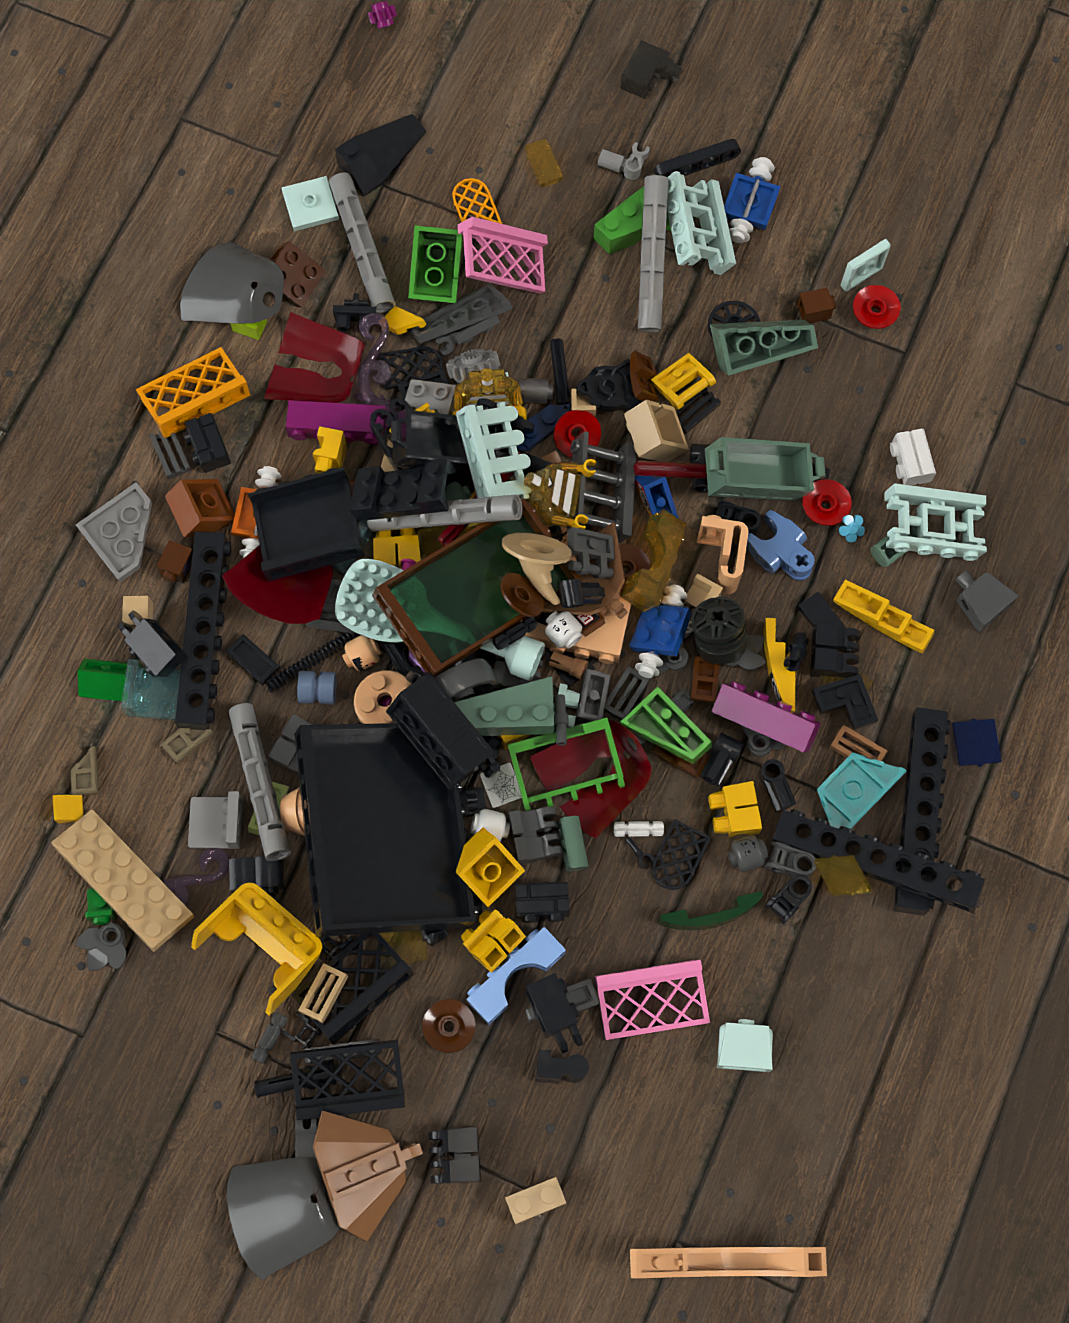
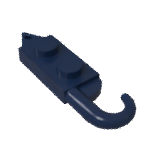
[516,403,571,452]

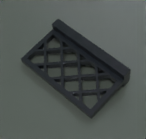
[291,933,414,1045]
[290,1039,405,1120]

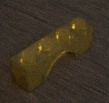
[621,509,687,612]

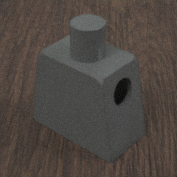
[955,570,1019,633]

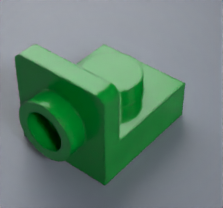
[85,889,116,925]

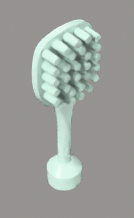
[335,559,545,681]

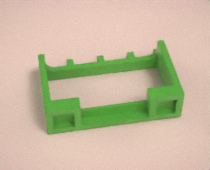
[508,718,625,811]

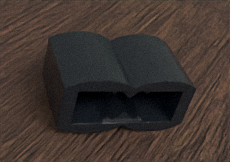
[229,856,285,895]

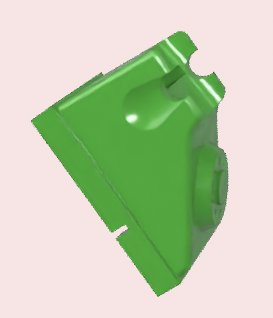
[408,225,463,303]

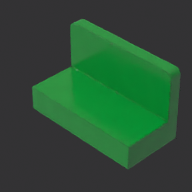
[78,659,134,702]

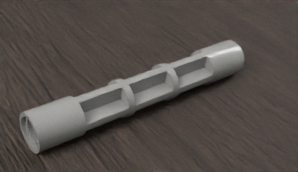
[329,172,396,314]
[638,175,668,332]
[367,494,522,532]
[228,703,291,861]

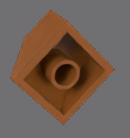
[165,479,235,538]

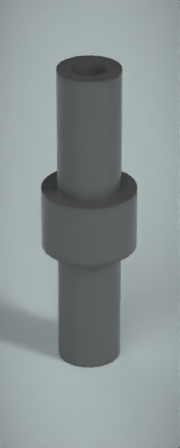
[554,694,569,746]

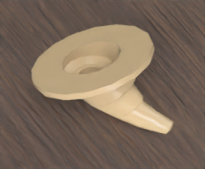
[502,533,572,605]

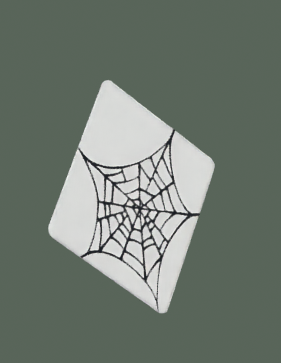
[480,763,522,808]

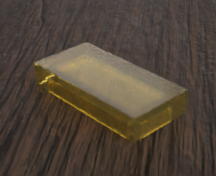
[525,138,563,188]

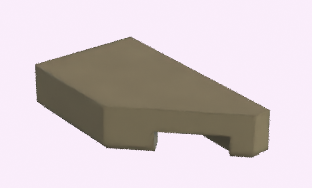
[160,728,214,764]
[70,746,99,796]

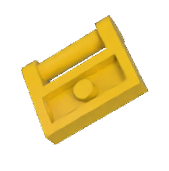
[651,353,716,411]

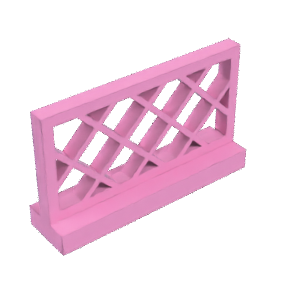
[458,217,548,294]
[595,959,710,1040]

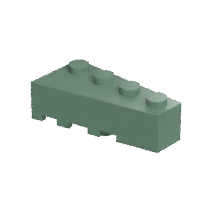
[710,320,818,376]
[454,676,554,736]

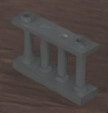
[566,431,636,543]

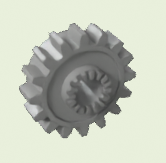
[446,349,500,384]

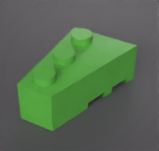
[594,186,671,254]
[620,687,712,764]

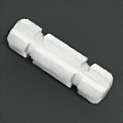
[613,821,664,837]

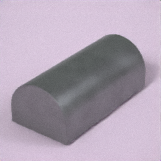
[575,669,610,723]

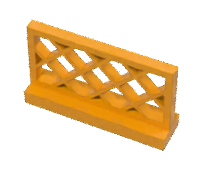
[136,347,250,438]

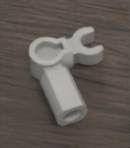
[597,142,650,180]

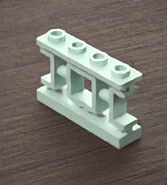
[667,171,736,275]
[884,484,987,561]

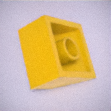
[456,827,525,907]

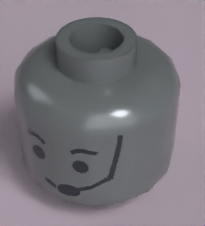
[727,835,768,872]

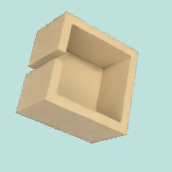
[624,400,689,462]

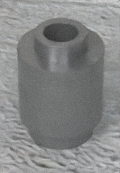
[518,378,553,404]

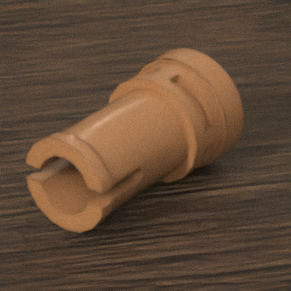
[549,651,588,680]

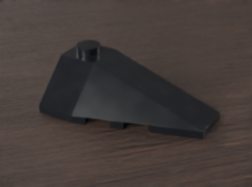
[335,114,426,197]

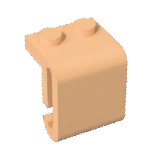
[697,515,748,594]

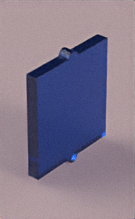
[952,718,1002,767]

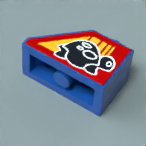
[635,475,679,528]

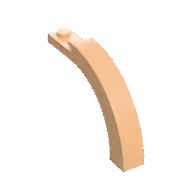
[630,1247,827,1278]

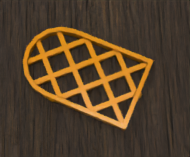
[452,178,502,224]

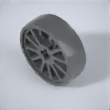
[435,659,498,702]

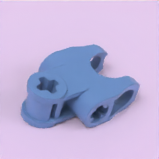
[746,510,815,581]

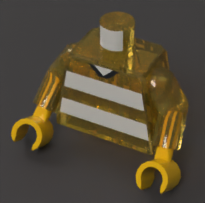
[451,368,526,420]
[524,459,596,530]

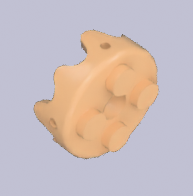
[354,670,411,724]

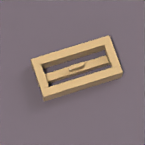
[298,963,348,1024]

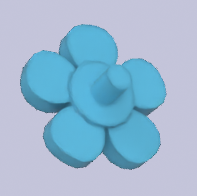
[839,515,865,542]

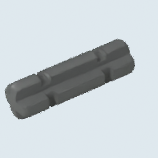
[252,1012,288,1063]

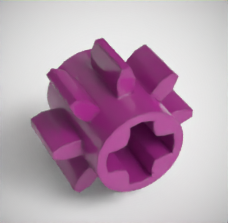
[368,0,397,28]

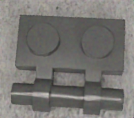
[567,527,615,579]

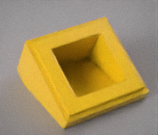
[53,795,84,824]

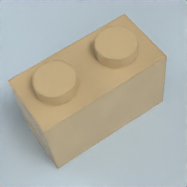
[505,1177,566,1225]

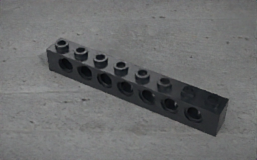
[175,532,232,730]
[893,707,950,916]
[773,809,985,914]

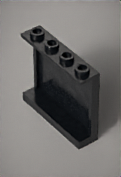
[247,467,365,582]

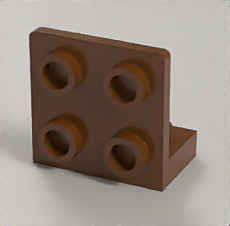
[255,241,325,307]

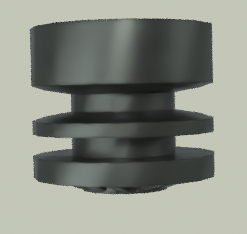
[691,597,748,665]

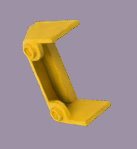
[191,883,322,1016]

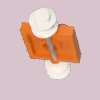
[231,466,282,558]

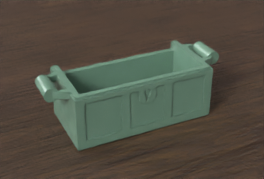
[705,437,826,501]

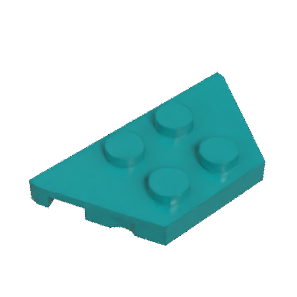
[817,752,906,840]

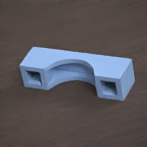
[467,927,566,1026]

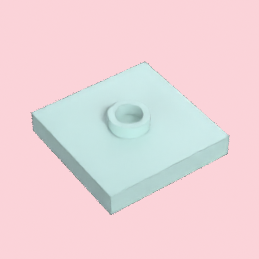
[281,176,339,231]
[840,239,891,292]

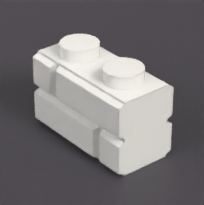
[890,428,936,486]

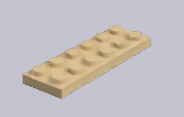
[51,810,194,952]

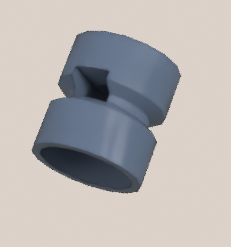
[297,671,337,705]

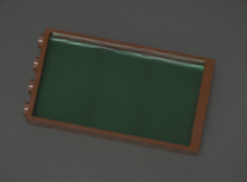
[372,498,582,677]

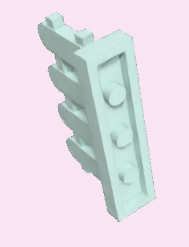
[456,402,537,500]

